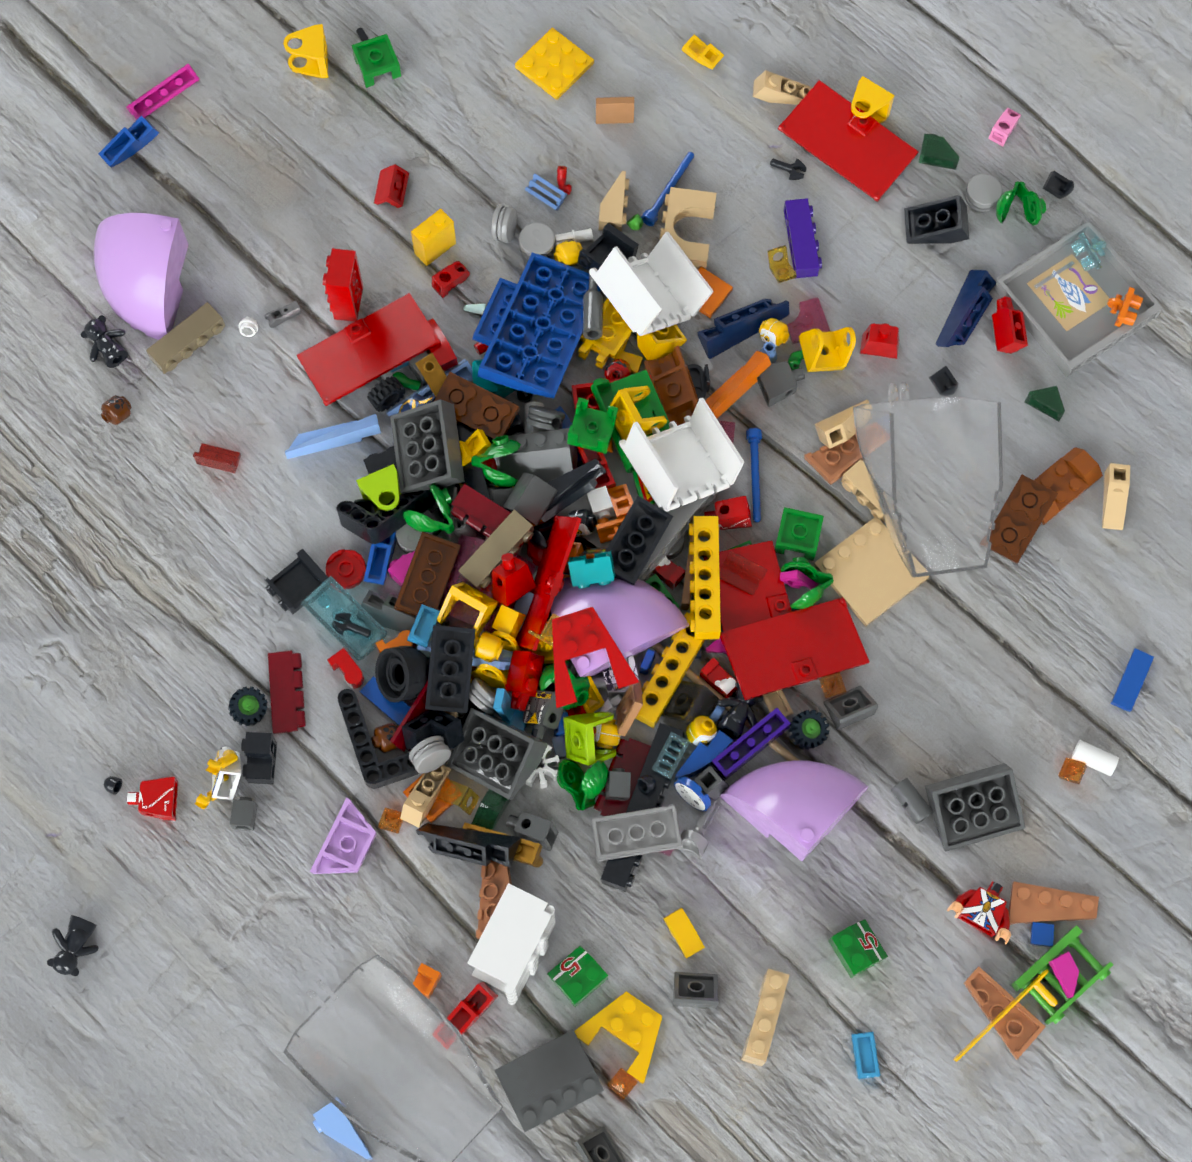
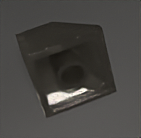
[661,680,720,723]

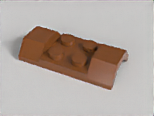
[644,346,698,426]
[1034,447,1103,525]

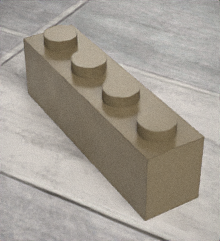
[146,302,225,374]
[458,509,534,590]

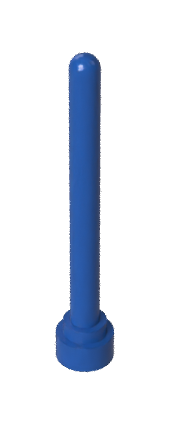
[641,152,694,226]
[746,428,762,522]

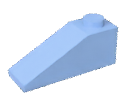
[313,1099,373,1160]

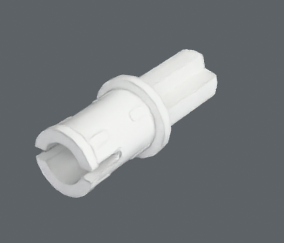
[555,228,593,246]

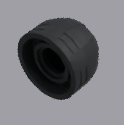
[375,646,430,702]

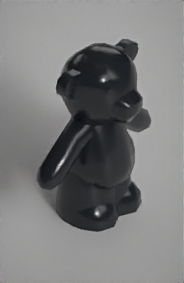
[81,315,128,368]
[716,681,763,739]
[47,915,99,976]

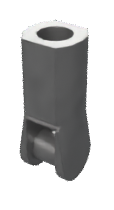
[264,301,302,328]

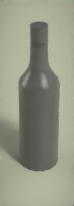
[583,274,603,340]

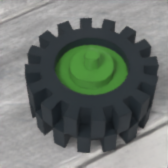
[228,686,268,726]
[788,710,830,750]

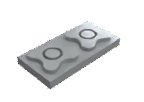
[591,805,683,862]

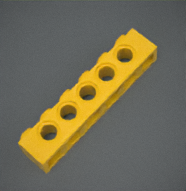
[689,516,721,639]
[635,612,710,729]

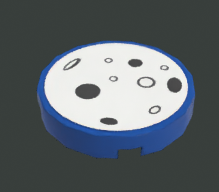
[674,777,711,812]

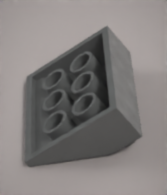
[390,399,465,494]
[494,428,578,487]
[447,708,548,800]
[925,763,1026,852]
[494,1029,604,1132]

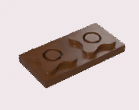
[433,372,520,439]
[981,474,1058,565]
[394,531,461,616]

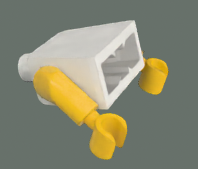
[195,746,241,809]

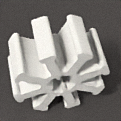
[526,745,560,789]

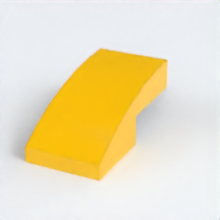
[681,34,724,70]
[459,429,491,466]
[663,908,705,959]

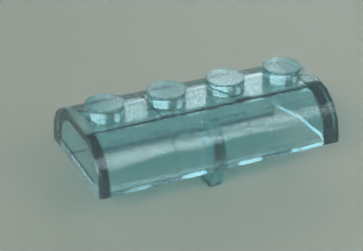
[300,576,387,661]

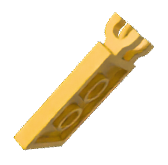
[578,298,633,369]

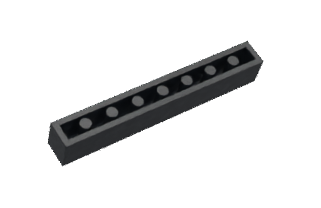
[601,723,686,892]

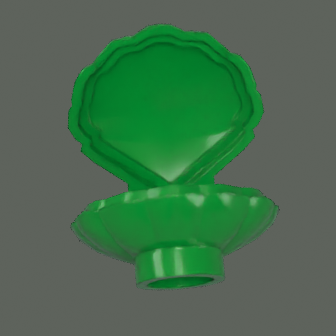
[996,181,1046,226]
[471,435,521,487]
[403,484,455,534]
[781,557,834,610]
[540,660,590,710]
[557,759,608,811]

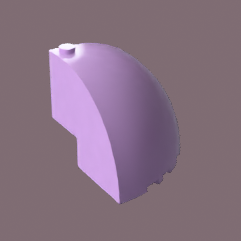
[94,213,188,340]
[550,576,690,677]
[720,760,869,862]

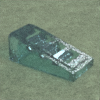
[652,732,691,779]

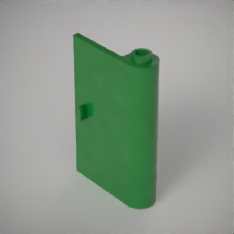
[590,370,670,473]

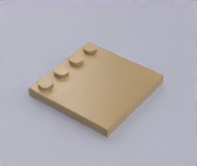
[813,516,929,626]

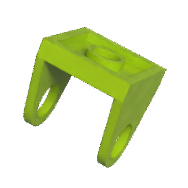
[356,464,401,511]
[563,712,617,766]

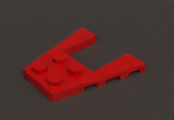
[552,607,639,708]

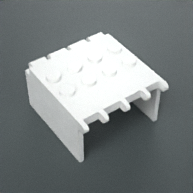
[589,232,714,336]
[619,398,744,512]
[467,883,556,1005]

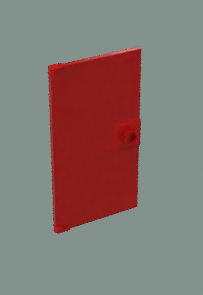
[778,80,919,202]
[296,293,441,406]
[514,515,581,651]
[703,540,792,681]
[720,597,870,700]

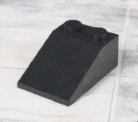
[904,195,969,244]

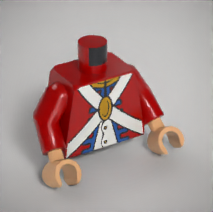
[947,881,1011,944]

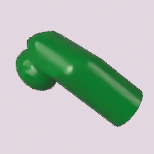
[787,350,804,370]
[392,372,420,391]

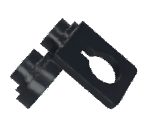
[687,364,710,401]

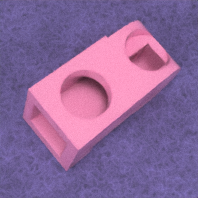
[988,108,1021,147]

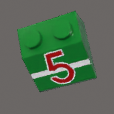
[828,919,888,978]
[547,946,608,1007]

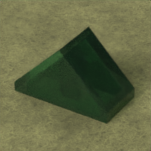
[1024,386,1065,422]

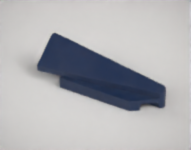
[935,270,997,347]
[697,299,790,359]

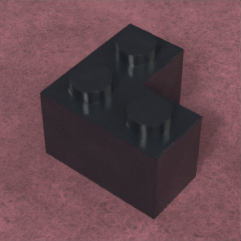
[402,710,465,750]
[241,732,277,784]

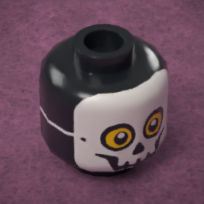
[567,509,597,537]

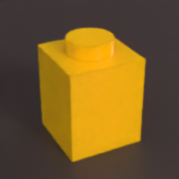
[492,605,526,638]

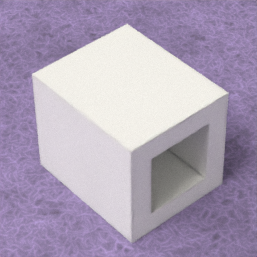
[587,486,615,521]

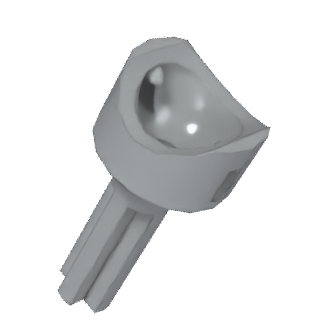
[678,800,720,859]

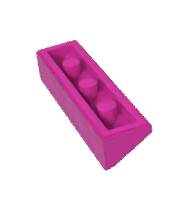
[126,63,199,120]

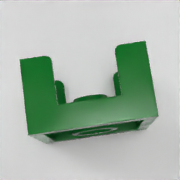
[351,34,401,88]
[567,398,618,454]
[775,507,824,561]

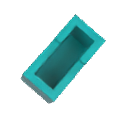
[568,551,615,589]

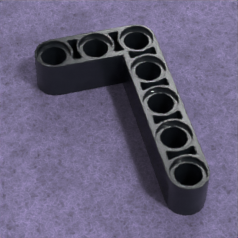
[336,488,443,544]
[338,689,420,789]

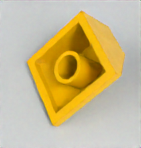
[637,325,687,360]

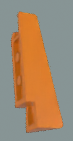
[705,351,771,418]

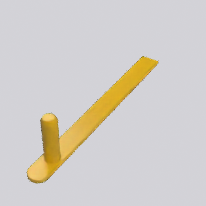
[953,969,1058,1062]

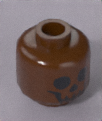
[101,395,132,425]
[371,723,399,753]

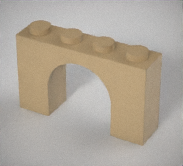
[659,187,717,270]
[741,968,789,1067]

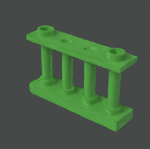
[1011,925,1113,1025]

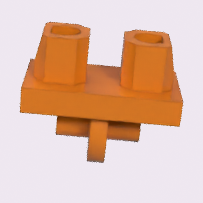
[1107,287,1143,327]
[595,516,625,543]

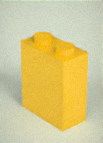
[411,208,456,266]

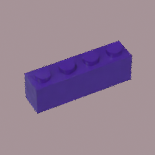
[783,198,822,279]
[712,708,791,781]

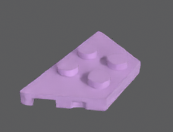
[310,797,377,874]

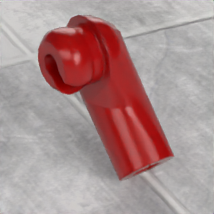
[557,166,572,195]

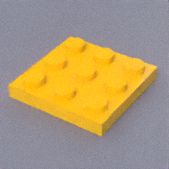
[515,27,594,100]

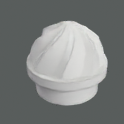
[239,316,259,337]

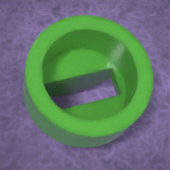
[626,214,643,231]

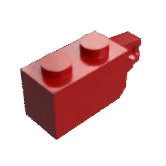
[992,296,1028,354]
[505,650,545,711]

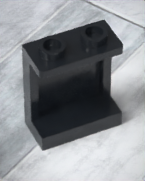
[578,223,639,270]
[265,549,331,615]

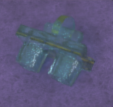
[1071,233,1107,271]

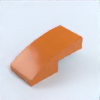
[607,484,633,518]

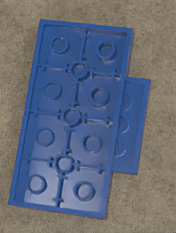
[472,252,601,399]

